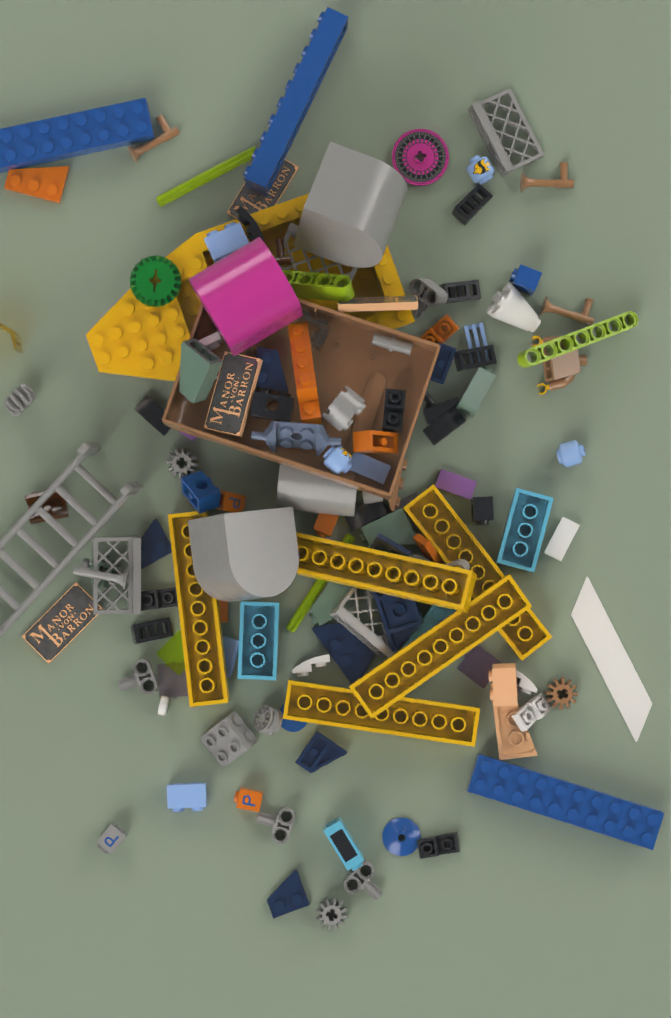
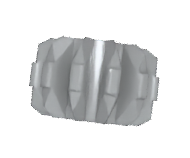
[3,384,36,416]
[166,447,199,480]
[316,897,348,931]

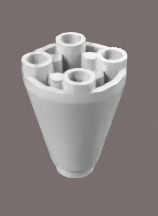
[486,282,541,332]

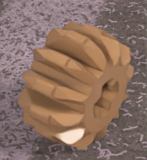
[545,677,578,710]

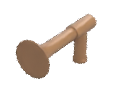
[127,115,180,163]
[520,162,574,193]
[540,296,594,326]

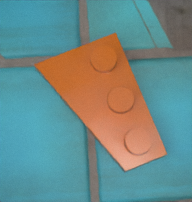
[4,166,70,204]

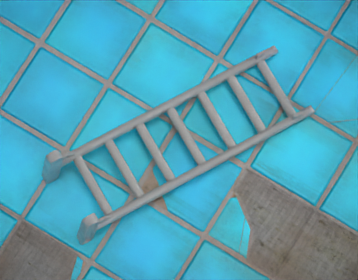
[0,442,143,638]

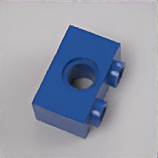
[509,264,542,296]
[181,470,221,514]

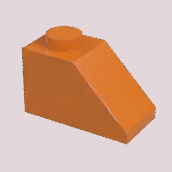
[353,430,398,454]

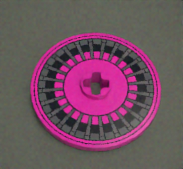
[392,129,449,186]

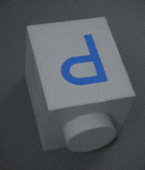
[96,822,128,854]

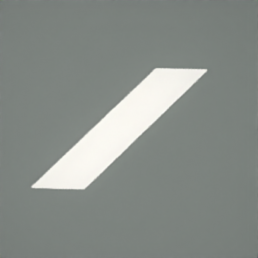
[571,577,652,742]

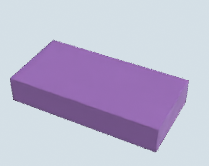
[435,469,477,500]

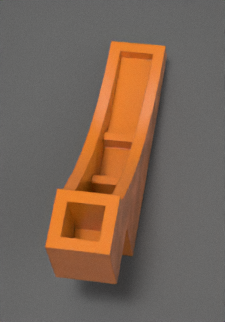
[288,322,322,425]

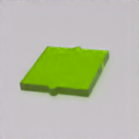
[156,630,185,676]

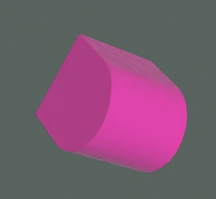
[189,237,303,356]

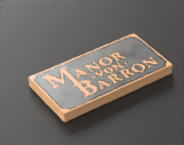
[227,159,299,219]
[338,296,418,312]
[204,351,263,437]
[22,582,103,664]

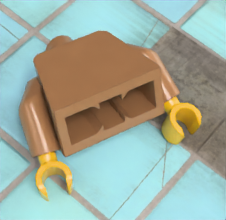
[531,335,587,395]

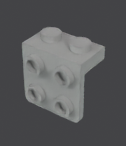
[201,711,258,767]

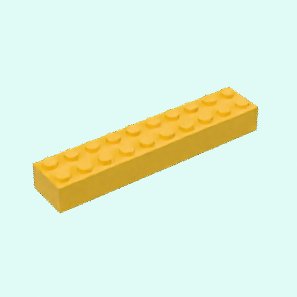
[403,484,552,661]
[168,511,230,707]
[296,532,477,613]
[349,574,532,719]
[283,679,480,747]

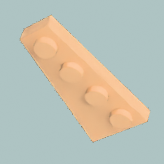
[490,683,538,760]

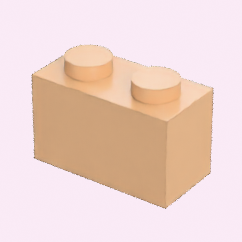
[489,663,518,706]

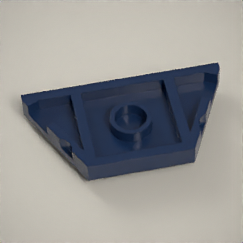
[372,591,424,652]
[311,623,375,684]

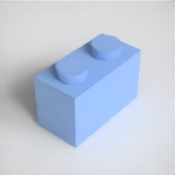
[204,222,249,263]
[167,782,207,812]

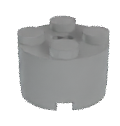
[321,385,366,431]

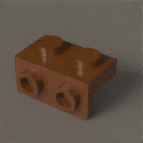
[25,491,69,524]

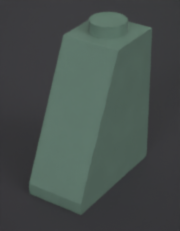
[179,338,223,403]
[456,366,496,418]
[359,508,416,545]
[309,582,360,626]

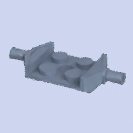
[251,421,341,456]

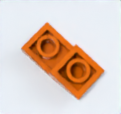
[420,314,459,343]

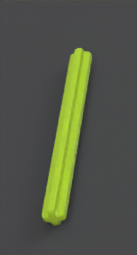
[156,146,256,207]
[286,533,355,633]

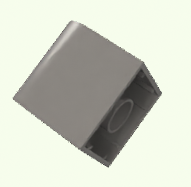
[293,142,407,268]
[276,464,357,517]
[188,507,299,602]

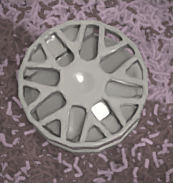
[254,705,283,735]

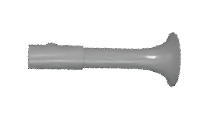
[73,558,128,590]

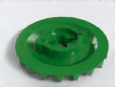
[130,255,181,307]

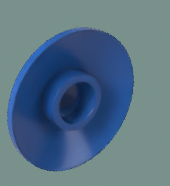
[382,817,421,856]

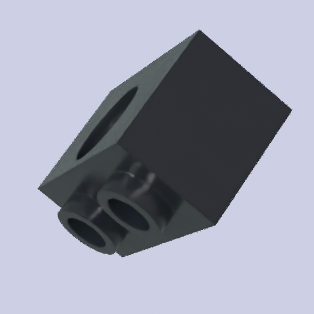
[250,389,295,422]
[471,496,494,525]

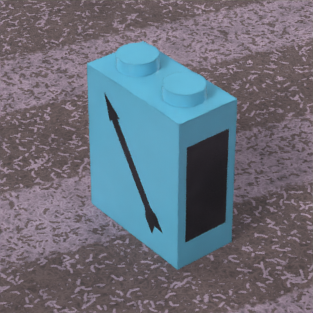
[323,816,364,871]

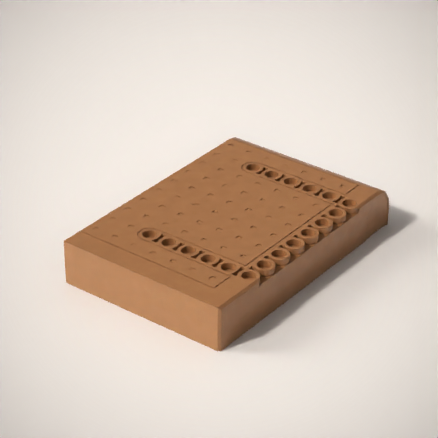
[162,298,440,500]

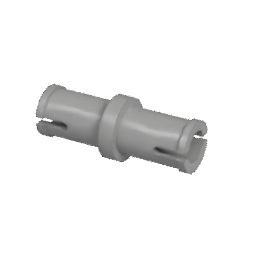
[371,333,413,356]

